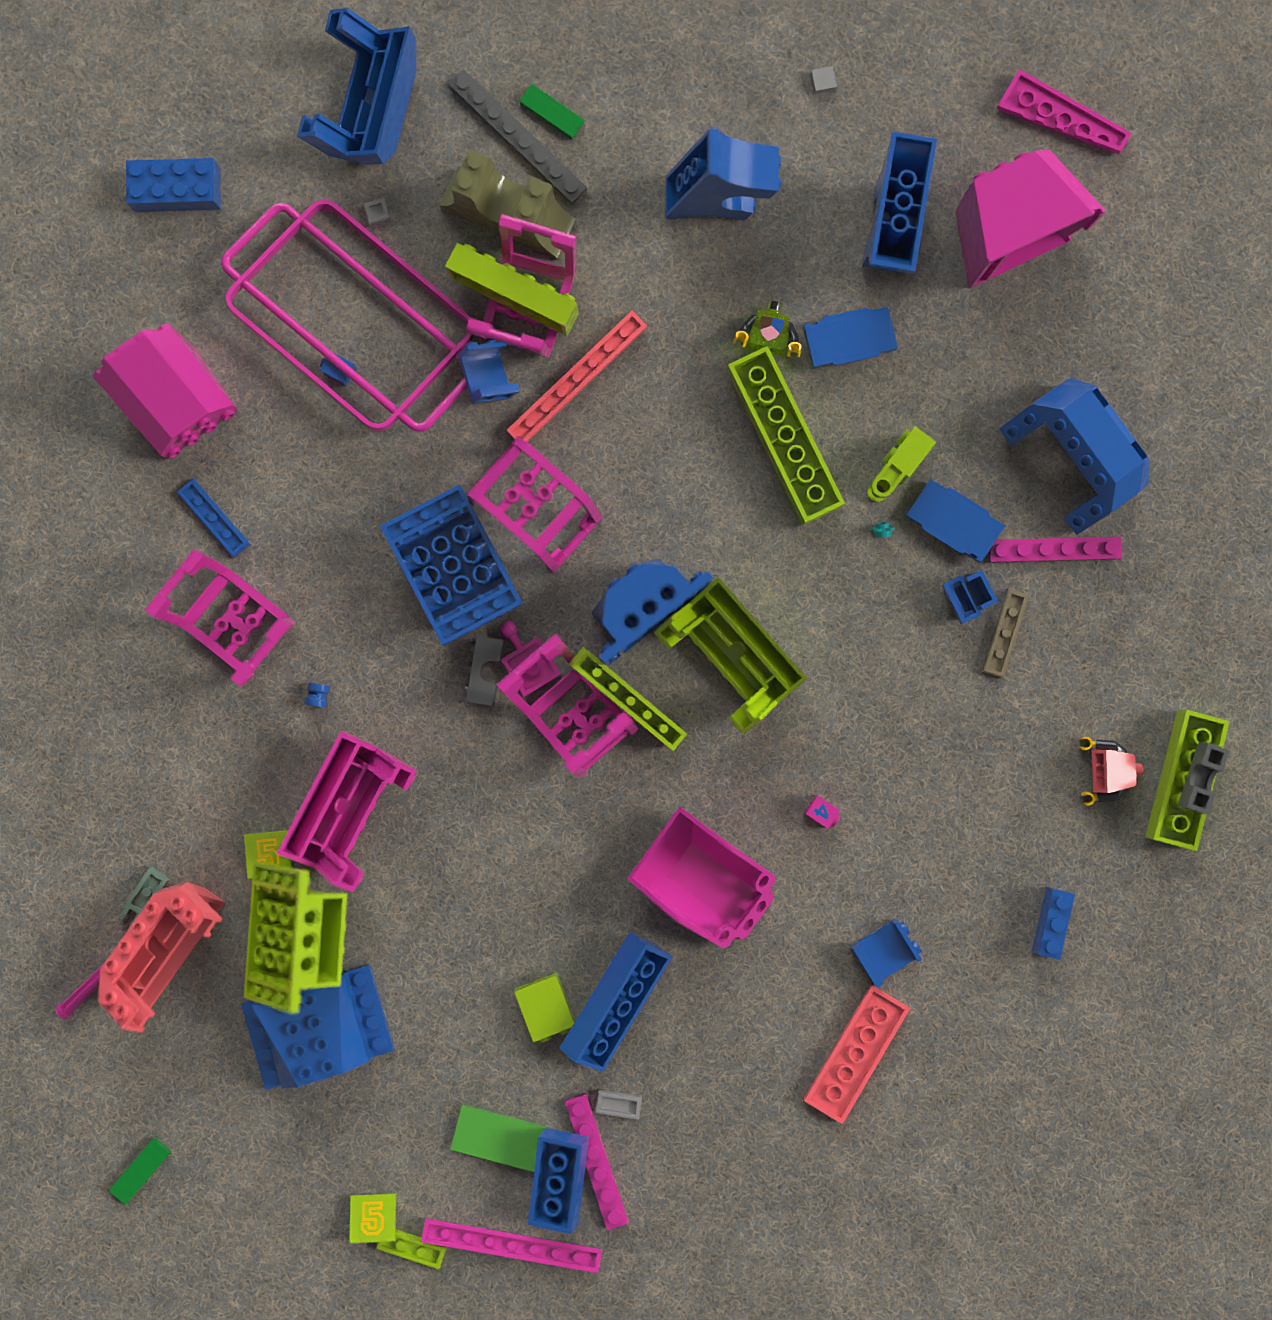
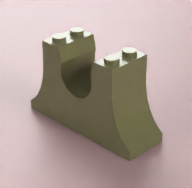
[440,149,576,260]

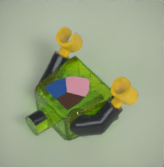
[733,301,801,357]

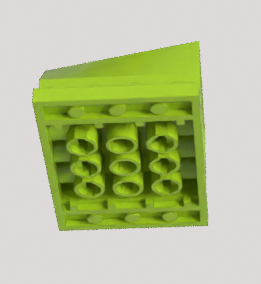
[244,862,347,1013]

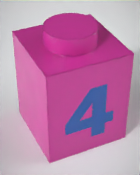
[804,795,840,829]

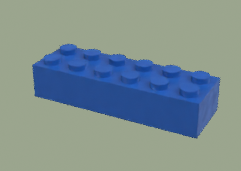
[560,932,673,1072]

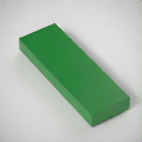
[519,84,585,140]
[109,1137,172,1205]

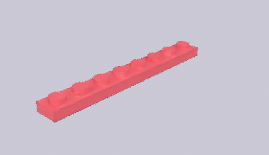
[507,310,647,442]

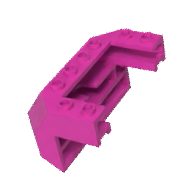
[276,731,417,893]

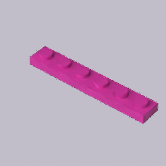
[989,537,1122,563]
[565,1093,629,1231]

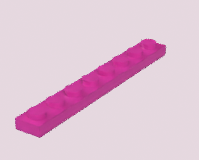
[421,1218,602,1273]

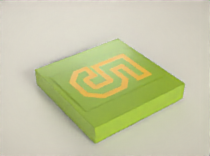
[244,830,293,879]
[350,1194,396,1243]

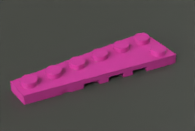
[996,69,1132,155]

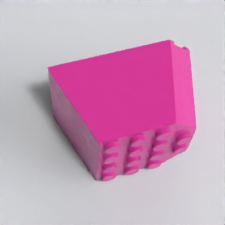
[955,150,1105,288]

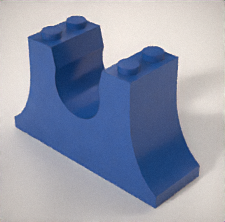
[665,128,781,220]
[862,131,937,274]

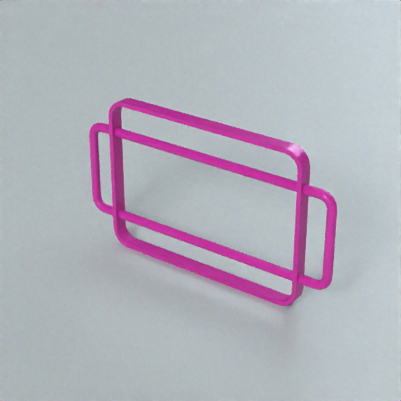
[221,199,473,432]

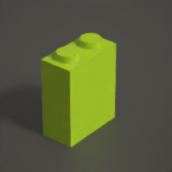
[514,972,575,1043]

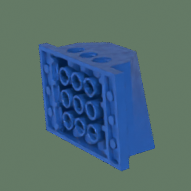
[380,484,523,646]
[591,559,713,666]
[241,964,395,1090]

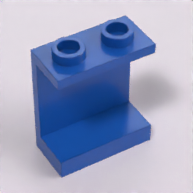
[458,340,520,404]
[850,919,922,988]

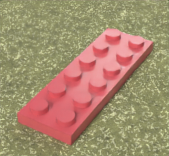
[803,984,911,1124]

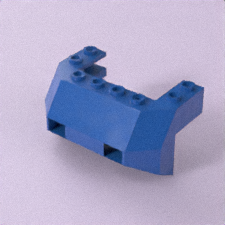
[297,8,417,165]
[999,377,1149,535]

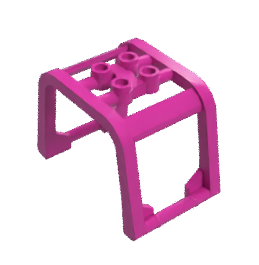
[466,214,577,358]
[466,436,603,573]
[144,549,296,687]
[497,634,638,779]

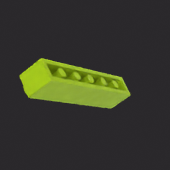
[569,647,687,751]

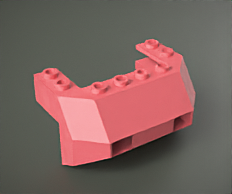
[99,882,226,1032]

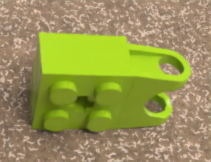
[867,426,936,502]

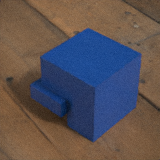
[941,570,998,624]

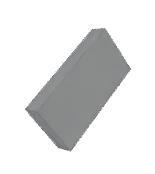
[595,1089,642,1120]

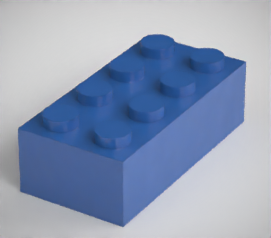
[126,158,221,212]
[528,1128,589,1234]

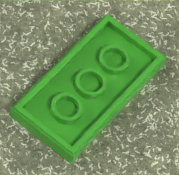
[450,1104,548,1172]

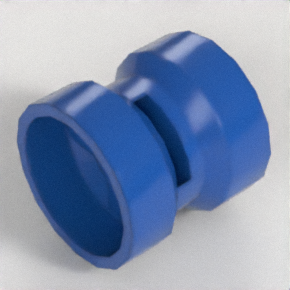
[304,682,330,708]

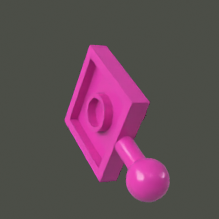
[500,621,562,697]

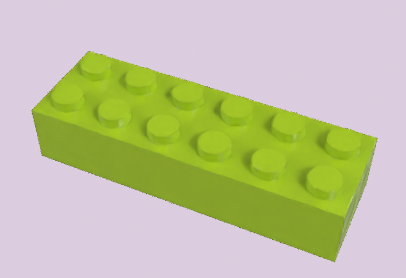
[445,243,579,336]
[1145,710,1230,851]

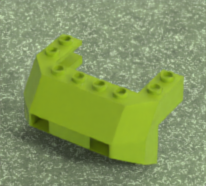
[654,577,808,735]

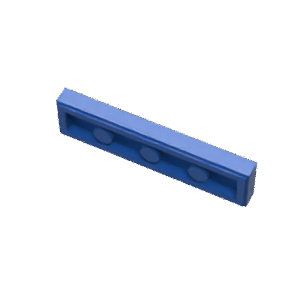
[176,478,251,558]

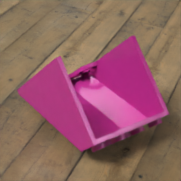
[93,324,238,459]
[627,807,776,948]

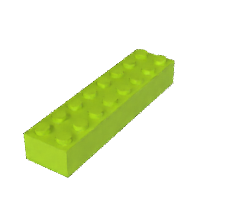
[727,346,845,526]

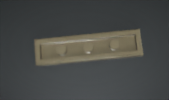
[981,588,1029,678]

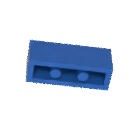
[1032,886,1075,960]

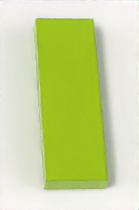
[376,1229,447,1270]

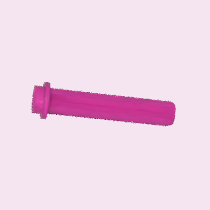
[55,961,106,1019]

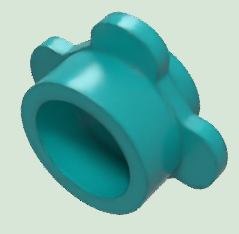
[871,522,895,538]

